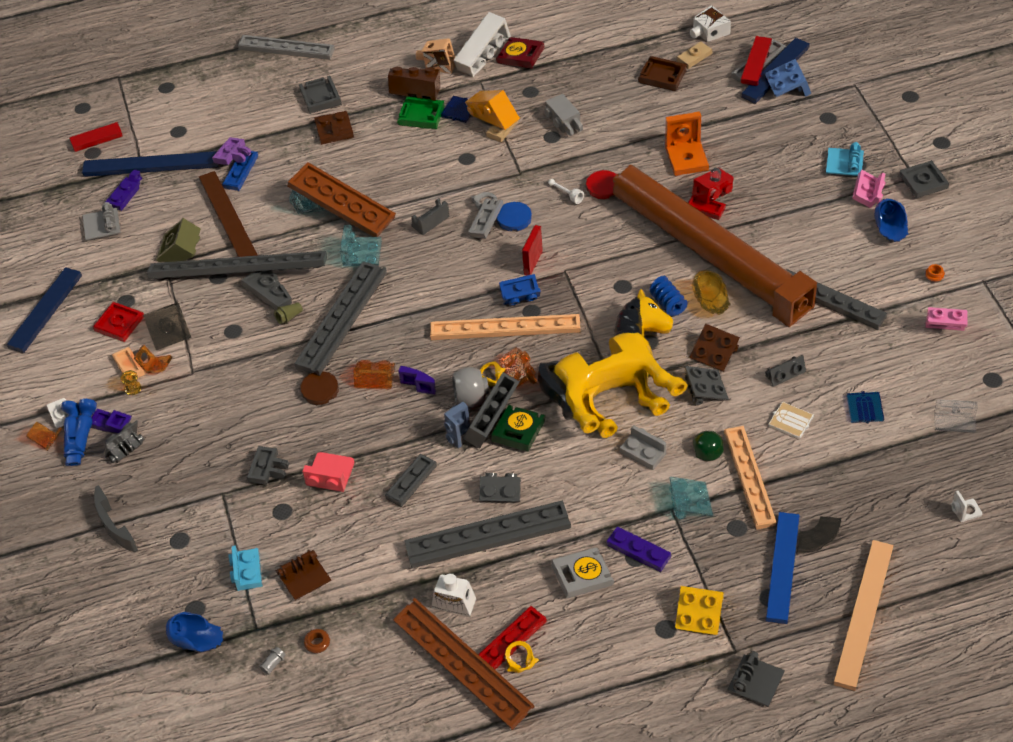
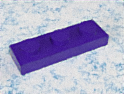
[607,526,671,572]

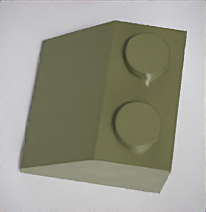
[156,218,201,262]

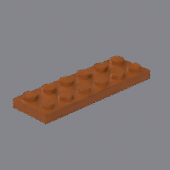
[287,162,396,238]

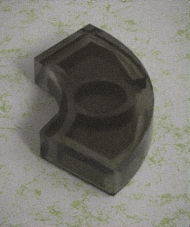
[797,516,841,553]

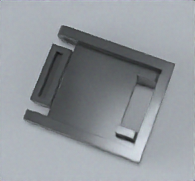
[299,76,342,114]

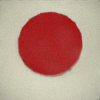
[586,170,617,199]

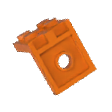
[665,111,709,176]

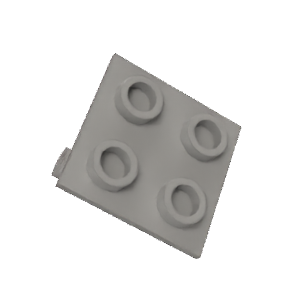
[82,202,121,240]

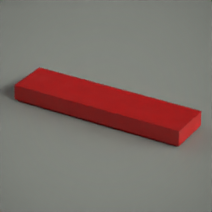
[741,36,772,86]
[478,606,547,670]

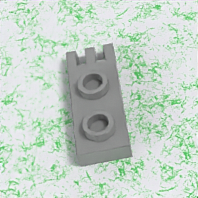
[468,198,503,239]

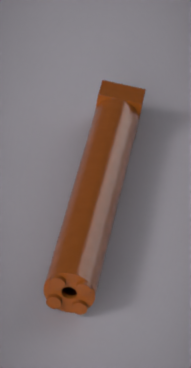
[613,165,817,327]

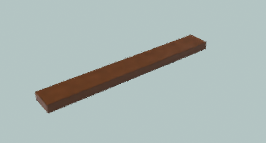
[199,171,258,257]

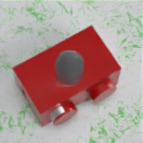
[692,167,734,203]

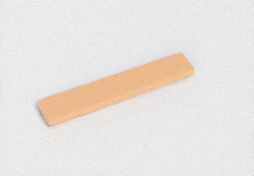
[724,426,777,530]

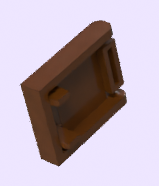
[638,56,687,92]

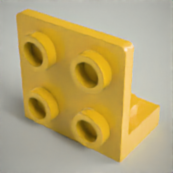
[675,586,725,635]

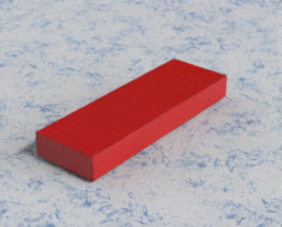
[69,122,123,152]

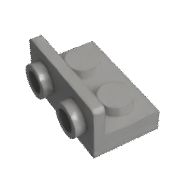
[620,425,666,470]

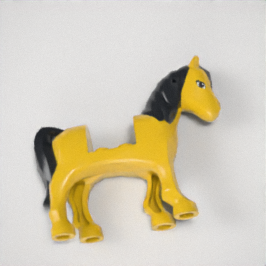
[538,289,688,438]

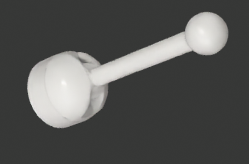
[548,179,584,204]

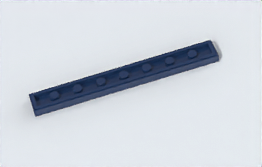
[82,151,219,177]

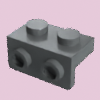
[479,473,522,502]

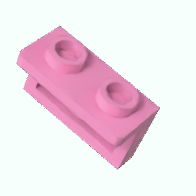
[852,170,886,208]
[925,307,968,331]

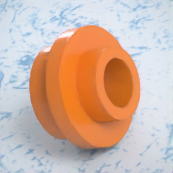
[925,264,945,282]

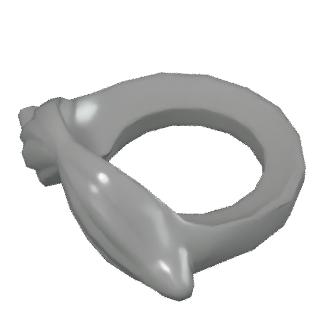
[471,192,497,210]

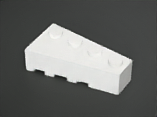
[454,12,511,77]

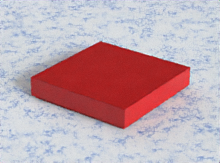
[522,225,543,276]
[93,302,145,342]

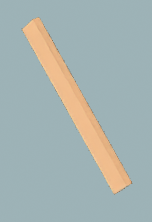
[430,314,580,340]
[834,540,894,691]

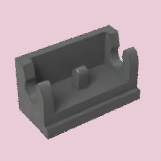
[411,198,450,235]

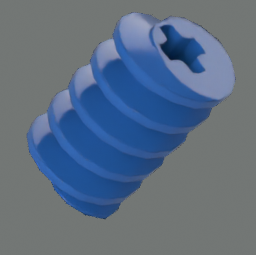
[649,276,688,316]

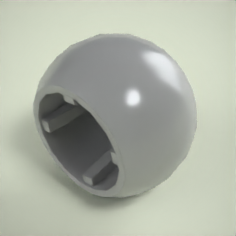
[452,367,489,409]

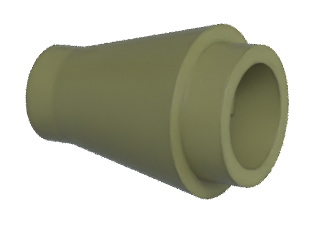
[274,302,303,324]

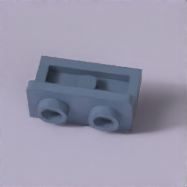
[444,402,470,449]

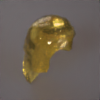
[692,270,731,315]

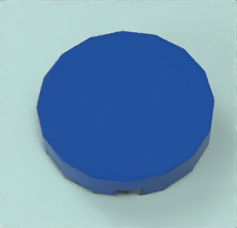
[497,202,532,231]

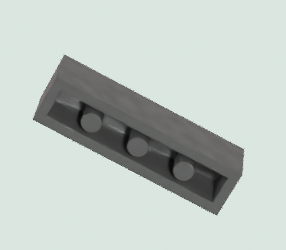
[463,372,520,449]

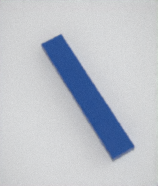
[766,512,800,624]

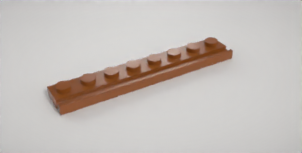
[393,598,535,730]

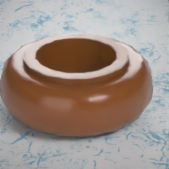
[304,629,330,654]

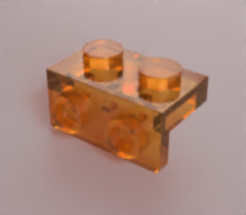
[498,347,537,388]
[354,360,395,389]

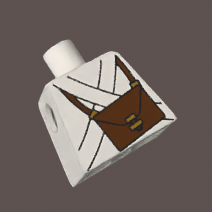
[690,5,731,42]

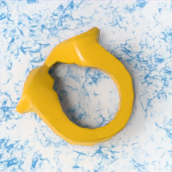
[480,362,506,387]
[505,641,539,673]

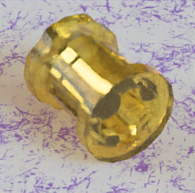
[120,370,141,395]

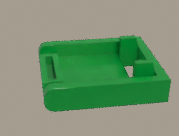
[397,97,445,130]

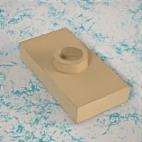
[677,42,712,69]

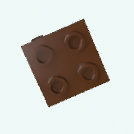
[689,323,740,372]
[275,550,332,601]

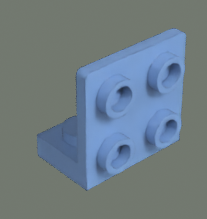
[765,59,812,97]

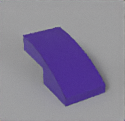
[398,366,436,395]
[91,408,132,433]

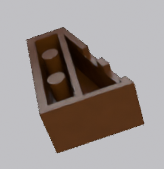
[388,67,440,101]

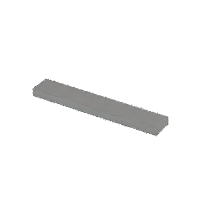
[238,35,335,60]

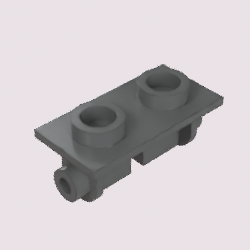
[765,355,806,387]

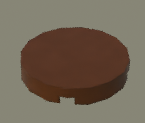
[300,371,339,405]

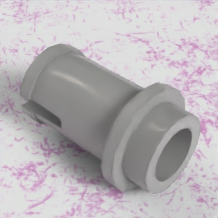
[259,647,286,675]

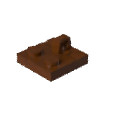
[314,111,354,145]

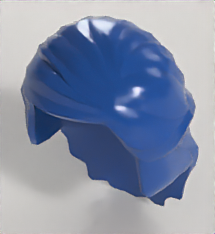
[874,198,909,242]
[166,612,223,652]

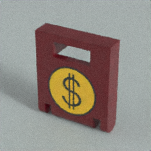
[496,37,545,68]

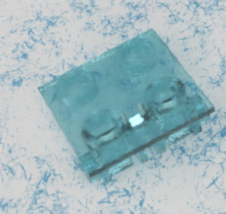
[669,477,713,519]

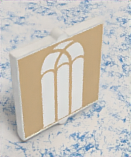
[768,402,814,440]

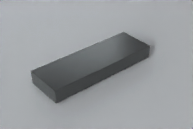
[385,453,437,507]

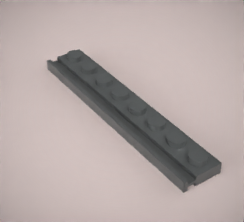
[294,261,387,376]
[404,500,571,568]

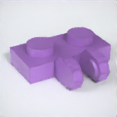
[212,137,251,165]

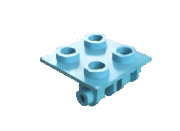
[826,142,864,176]

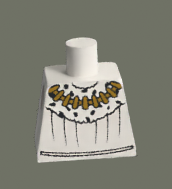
[432,574,476,617]

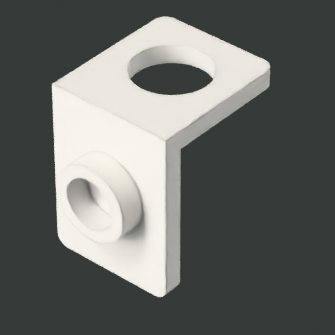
[47,398,69,428]
[951,491,982,522]

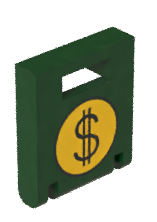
[492,405,546,452]

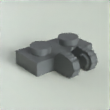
[247,446,290,485]

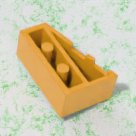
[465,90,520,130]

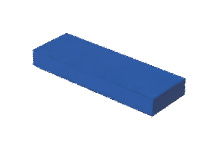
[222,151,258,191]

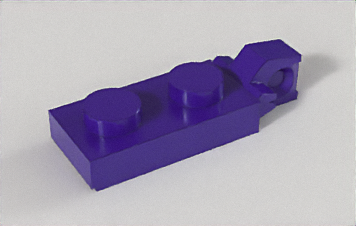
[105,170,142,211]

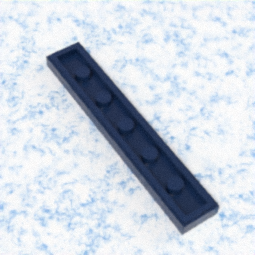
[741,37,810,104]
[7,267,82,353]

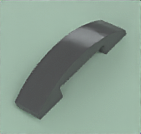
[94,485,138,552]

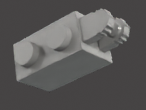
[544,94,583,136]

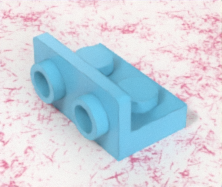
[229,545,263,591]

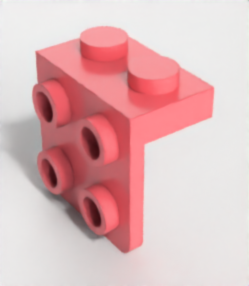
[302,452,355,492]

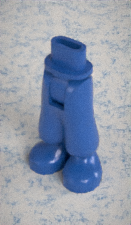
[61,398,97,466]

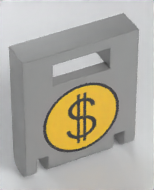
[551,548,614,599]

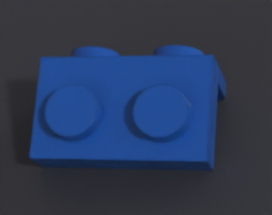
[499,274,541,306]

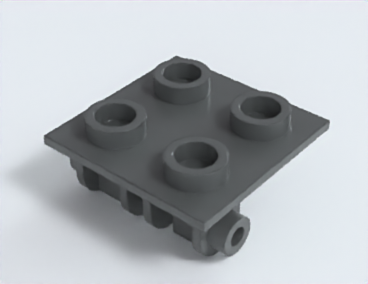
[684,366,729,405]
[105,420,145,463]
[727,651,785,707]

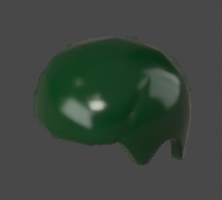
[693,431,724,461]

